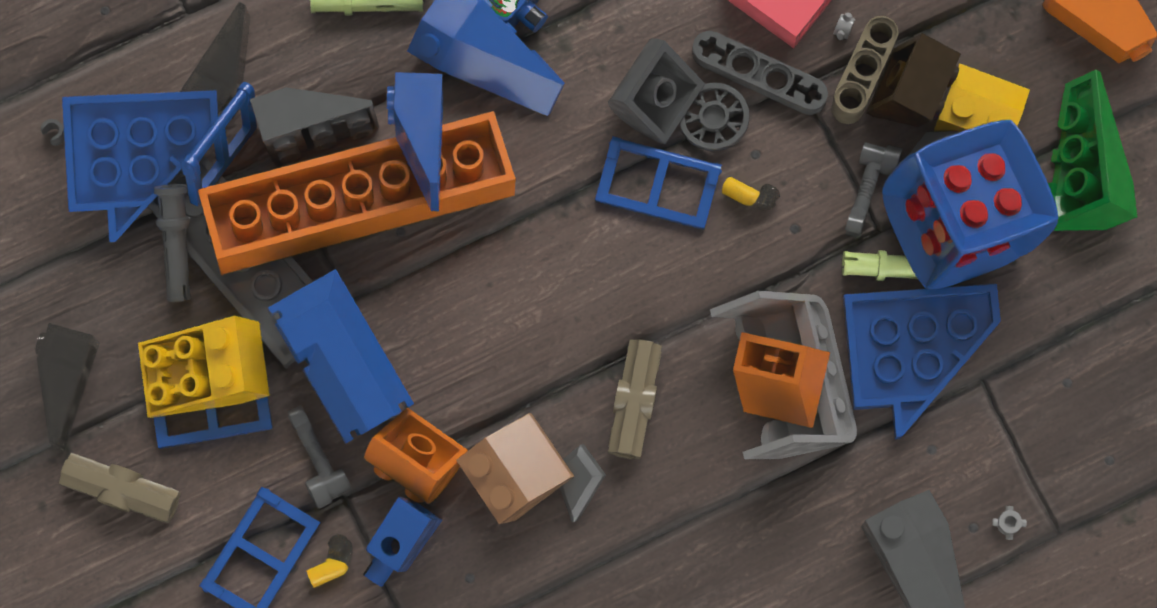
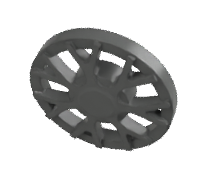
[680,83,749,151]

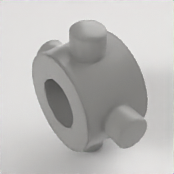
[833,13,855,40]
[992,506,1027,540]

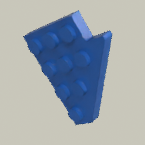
[62,90,218,242]
[843,284,1001,439]

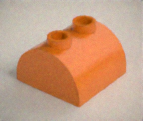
[364,408,468,504]

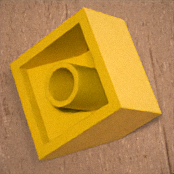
[934,63,1030,132]

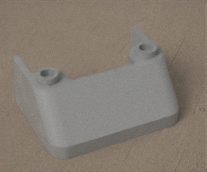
[710,290,857,459]

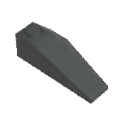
[861,490,965,608]

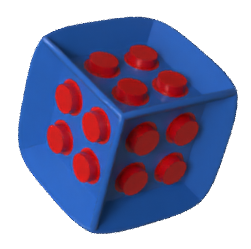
[882,120,1058,289]

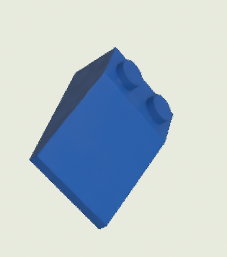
[387,72,443,211]

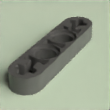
[692,31,828,115]

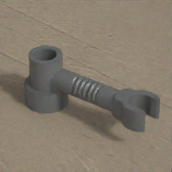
[845,142,903,239]
[287,405,351,509]

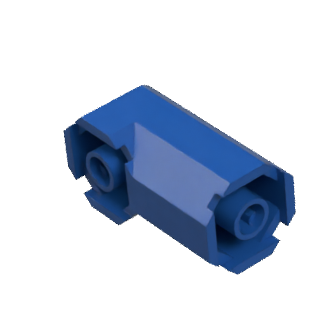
[267,269,414,444]

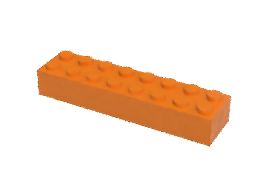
[198,111,516,275]

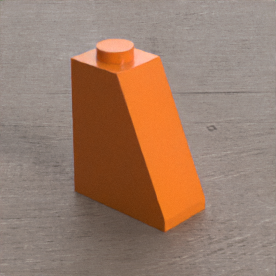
[1042,0,1157,63]

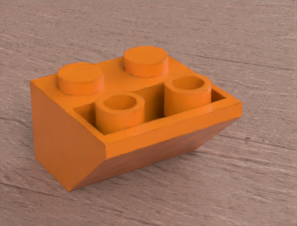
[733,332,830,428]

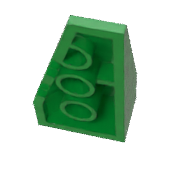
[1048,70,1137,231]

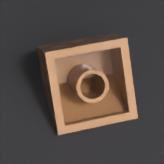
[456,413,574,524]

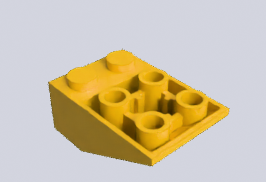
[138,316,270,418]

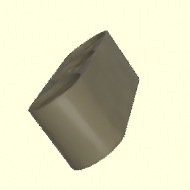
[831,16,899,124]

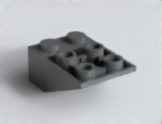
[250,87,379,163]

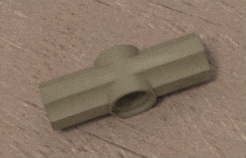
[608,339,662,460]
[59,453,181,524]

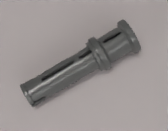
[154,184,191,302]

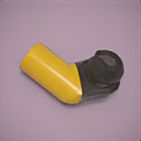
[722,177,780,211]
[306,534,353,588]

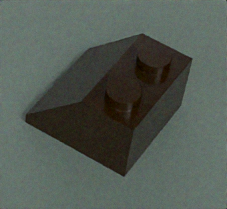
[866,33,961,127]

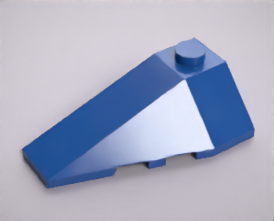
[407,0,565,116]

